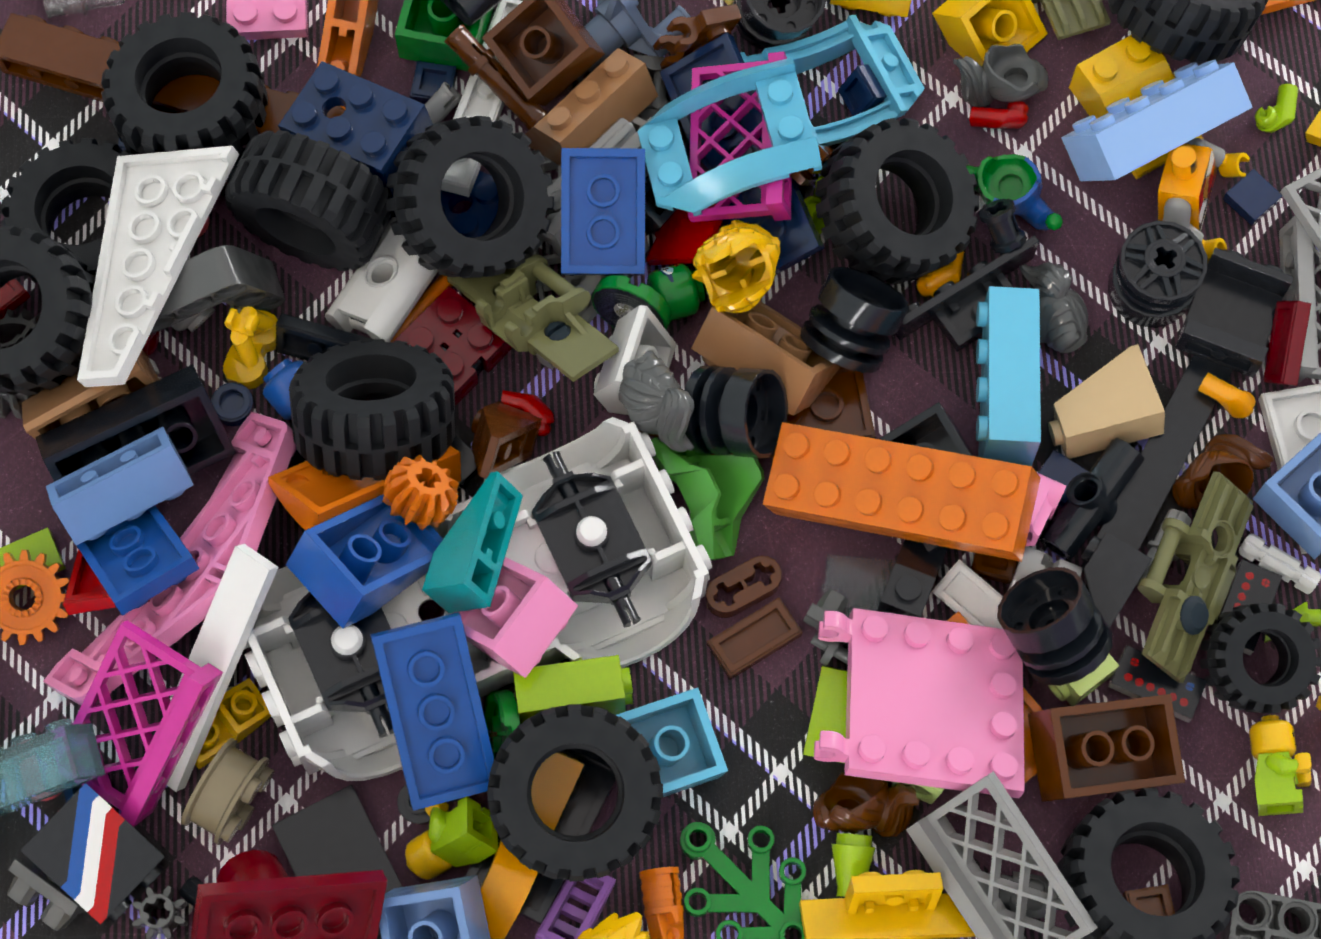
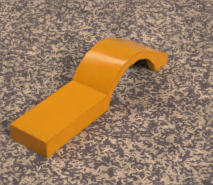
[480,752,584,939]

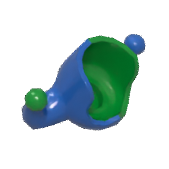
[966,154,1063,231]

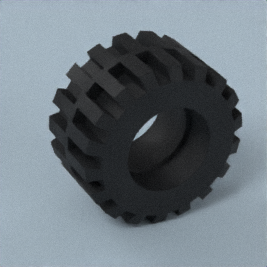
[1200,603,1321,713]

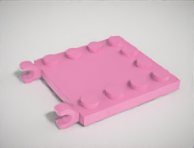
[814,608,1025,798]

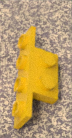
[799,870,976,939]

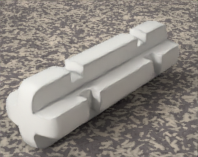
[1239,533,1321,594]

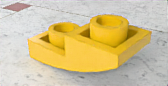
[195,678,271,769]

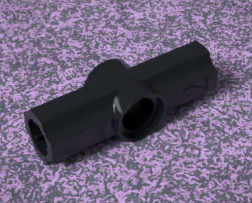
[1039,438,1145,561]

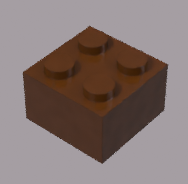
[482,0,605,106]

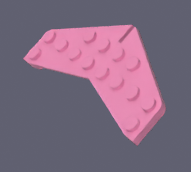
[43,412,296,705]

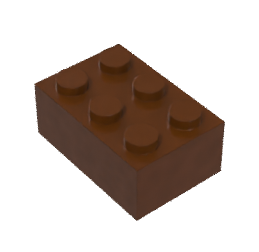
[1028,694,1186,802]

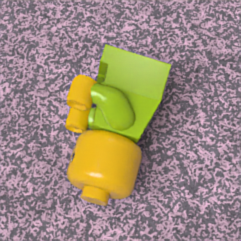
[1249,715,1311,816]
[405,796,498,880]

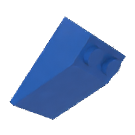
[286,494,443,629]

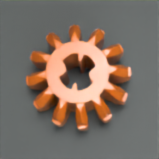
[382,454,459,530]

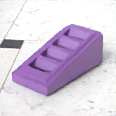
[535,875,616,939]

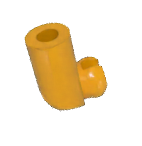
[917,251,964,297]
[1198,372,1256,418]

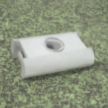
[325,217,438,342]

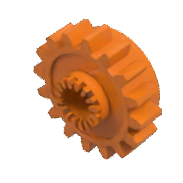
[0,550,70,645]

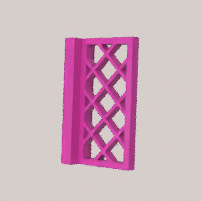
[688,52,792,222]
[53,620,223,827]

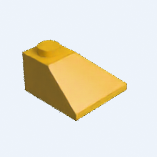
[932,0,1048,66]

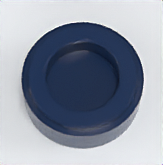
[211,382,255,426]

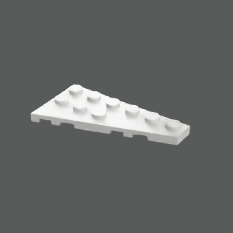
[77,146,239,387]

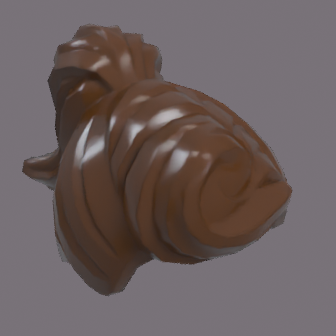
[1172,434,1274,510]
[813,772,919,837]

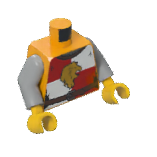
[1158,138,1250,261]

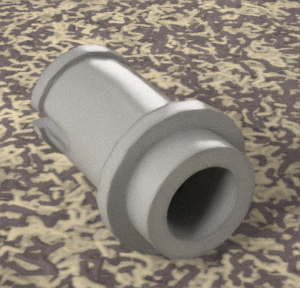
[425,82,462,124]

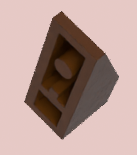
[471,401,543,479]

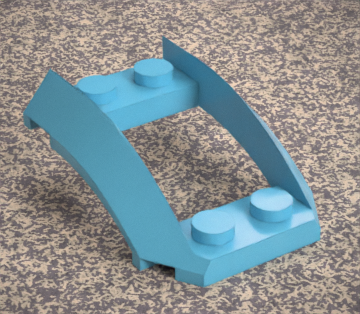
[740,15,925,146]
[637,58,822,216]

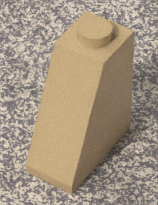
[1048,344,1165,459]

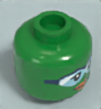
[647,263,705,321]

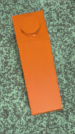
[317,0,379,110]

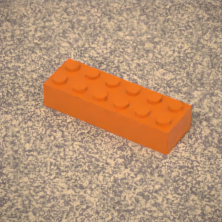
[762,422,1041,562]

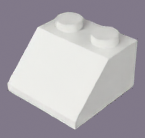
[593,305,677,415]

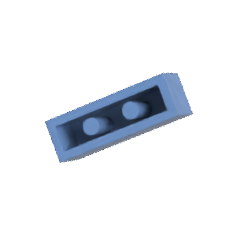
[46,427,194,546]

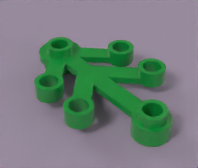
[680,822,806,939]

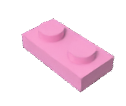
[226,0,308,40]

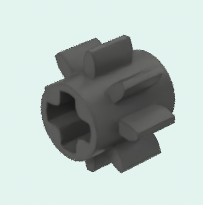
[132,886,188,939]

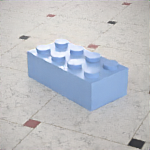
[1061,60,1253,181]

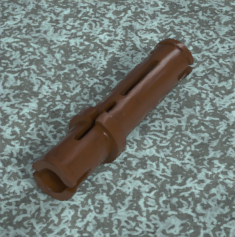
[444,23,547,130]

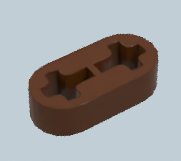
[706,556,782,618]

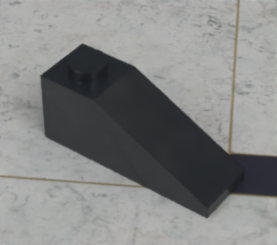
[877,539,948,617]

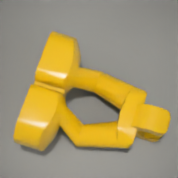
[223,306,278,389]

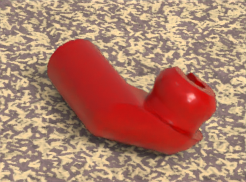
[969,101,1029,129]
[501,390,554,436]

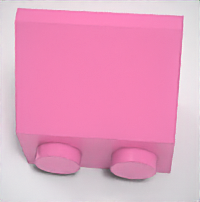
[454,557,578,678]

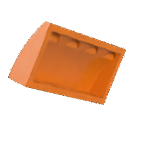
[268,446,461,530]

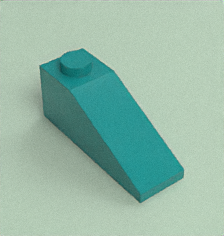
[422,471,523,613]

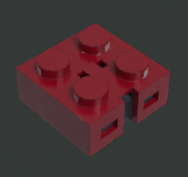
[392,286,511,406]

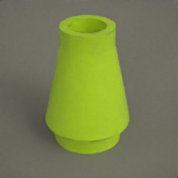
[831,833,876,897]

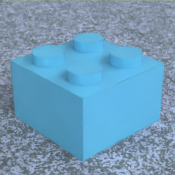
[616,687,728,797]

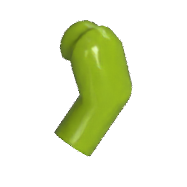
[1255,84,1299,133]

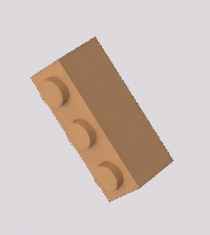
[525,48,658,166]
[691,301,841,416]
[22,350,159,439]

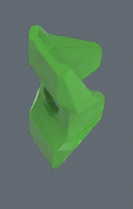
[651,437,765,561]

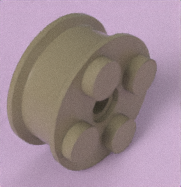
[181,738,275,845]

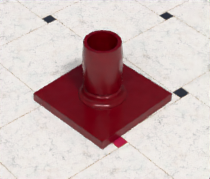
[190,850,388,939]

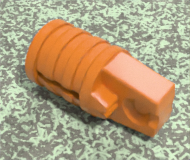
[639,867,684,939]

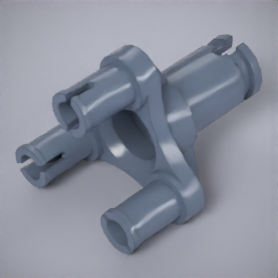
[576,0,691,83]

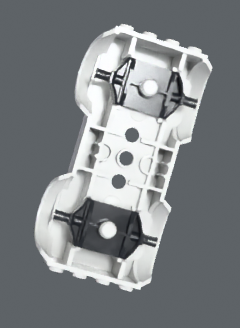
[244,417,712,781]

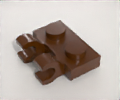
[653,4,742,69]

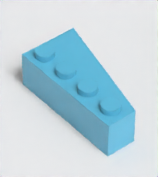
[976,286,1041,466]

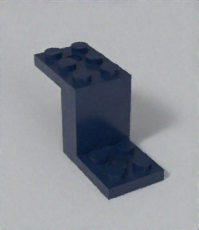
[278,61,499,238]

